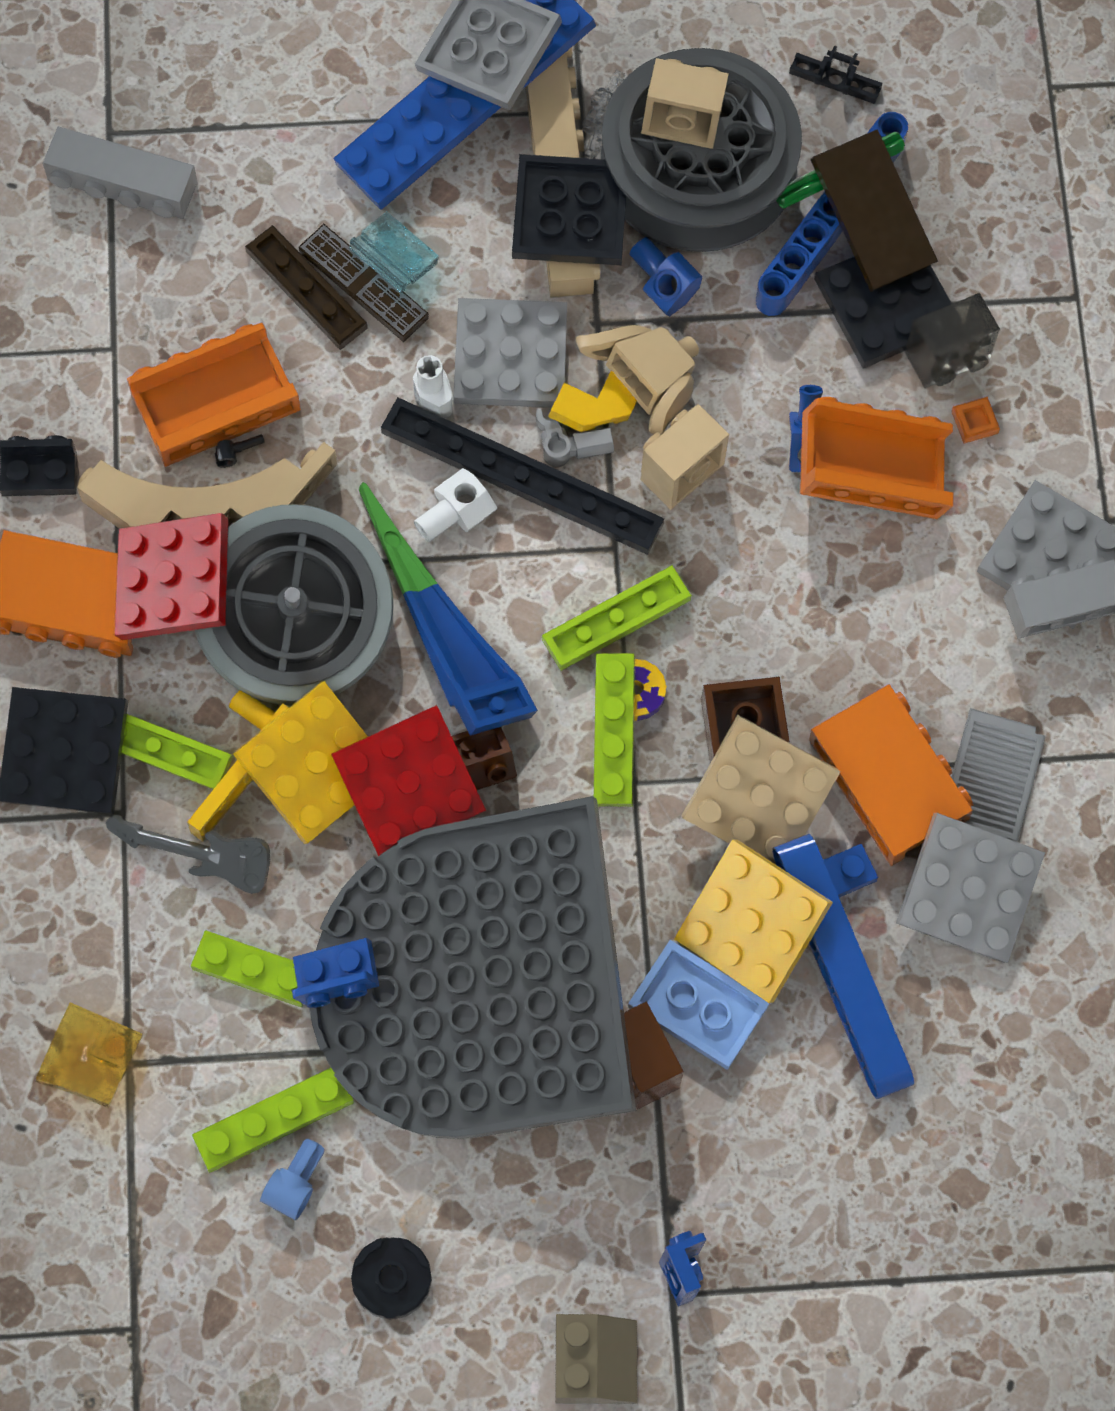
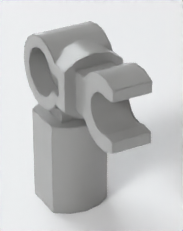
[536,408,614,467]

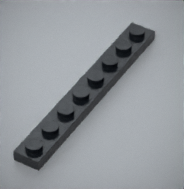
[381,397,665,555]

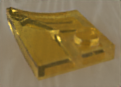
[36,1002,143,1108]

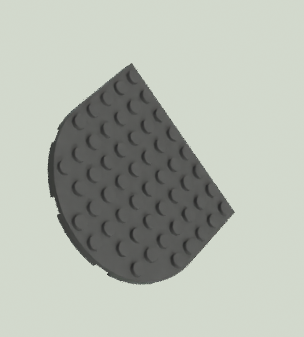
[309,796,636,1139]

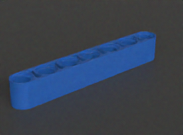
[756,112,908,316]
[772,834,914,1099]

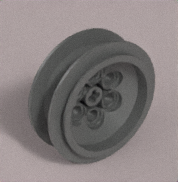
[601,48,802,252]

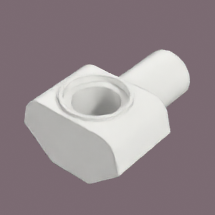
[413,355,454,419]
[414,468,498,542]

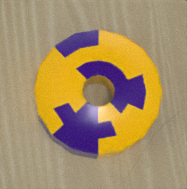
[634,659,667,721]

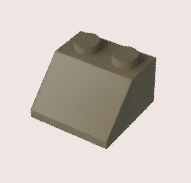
[555,1314,637,1404]

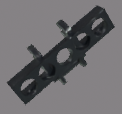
[789,45,883,104]

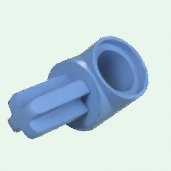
[260,1139,325,1221]

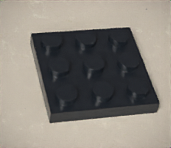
[512,154,626,266]
[814,257,962,369]
[0,687,129,815]

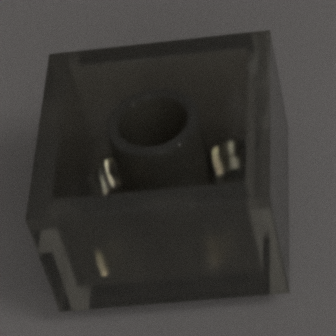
[905,293,1000,388]

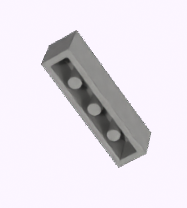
[43,126,197,219]
[1003,557,1115,639]

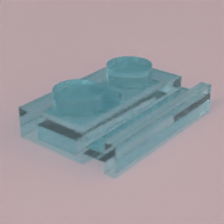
[349,211,439,293]

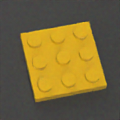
[232,681,368,844]
[674,840,833,1003]

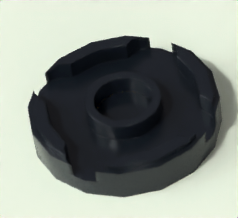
[351,1237,432,1320]

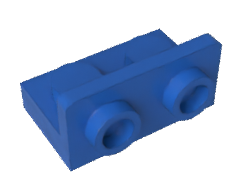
[292,938,379,1008]
[659,1231,706,1307]

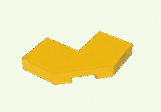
[548,371,637,433]

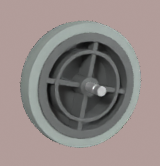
[194,504,394,705]

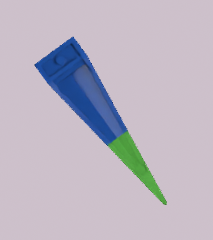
[359,482,538,736]

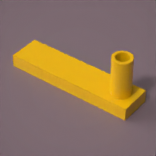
[187,690,289,842]

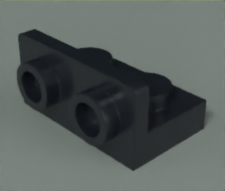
[0,435,77,496]

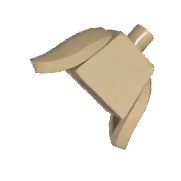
[575,325,699,435]

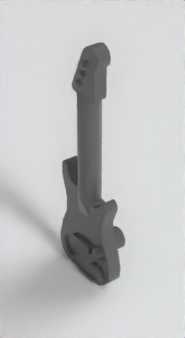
[106,815,270,894]

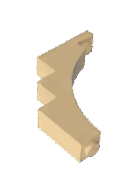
[77,442,337,529]

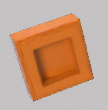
[951,396,1000,444]

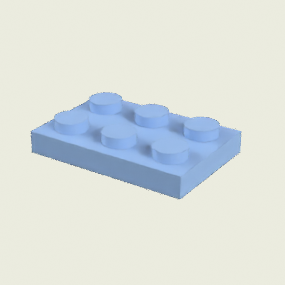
[628,940,770,1070]

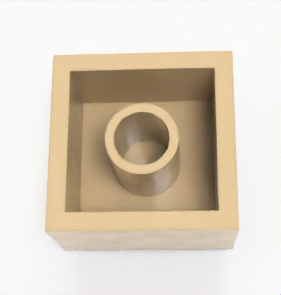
[641,58,729,149]
[640,404,729,510]

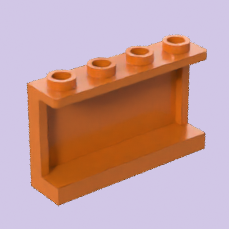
[127,323,301,467]
[800,397,954,519]
[0,530,133,658]
[809,684,973,866]

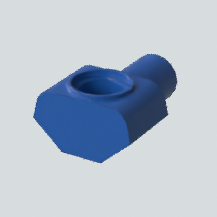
[629,237,703,317]

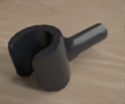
[215,434,265,468]

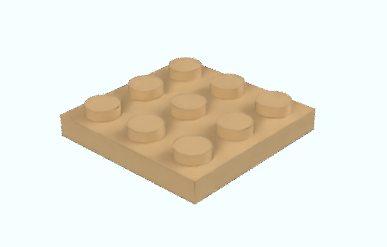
[681,715,841,865]

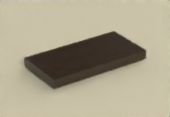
[811,129,938,292]

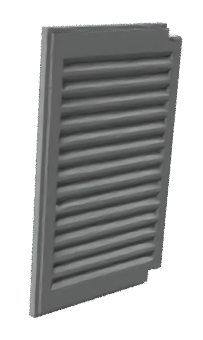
[951,708,1045,842]

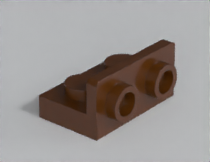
[452,727,517,790]

